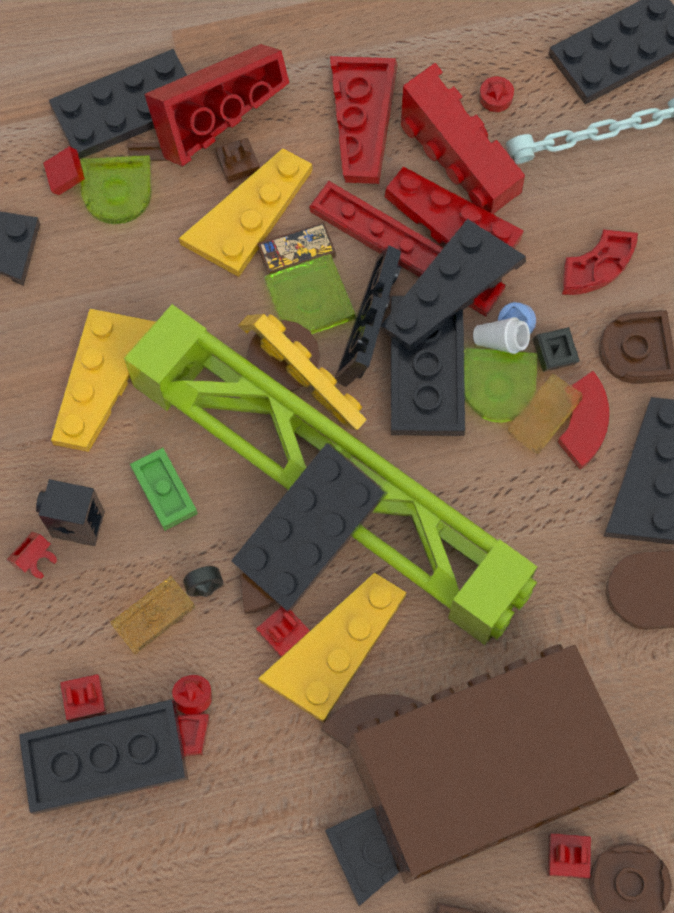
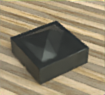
[532,327,580,372]

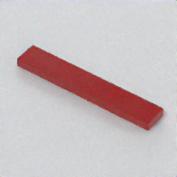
[309,181,506,317]

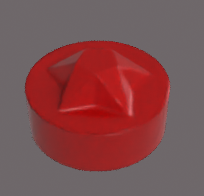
[479,76,514,112]
[172,675,212,715]

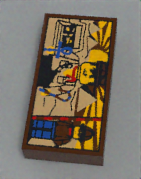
[258,222,336,279]

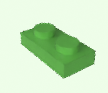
[130,448,198,531]

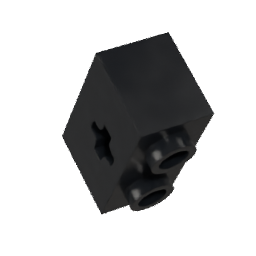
[36,479,105,546]

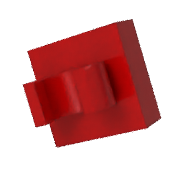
[6,532,57,579]
[256,606,310,658]
[60,674,107,723]
[548,833,591,879]

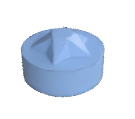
[498,302,536,334]

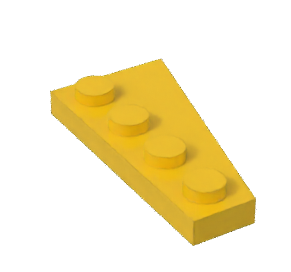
[179,148,312,277]
[51,309,156,452]
[237,314,367,430]
[258,573,407,723]

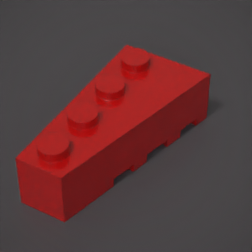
[144,44,290,167]
[400,62,525,214]

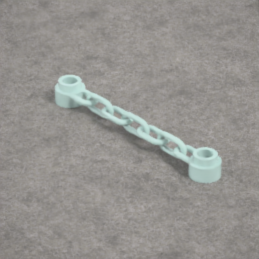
[506,98,674,164]

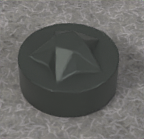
[183,566,224,597]

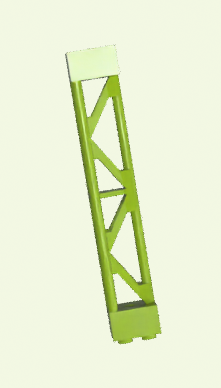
[124,304,538,645]

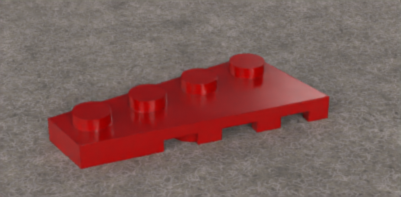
[330,56,398,184]
[384,166,524,249]

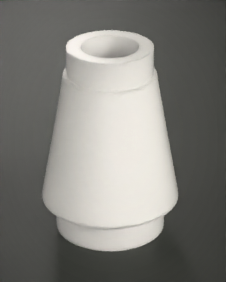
[473,317,530,354]

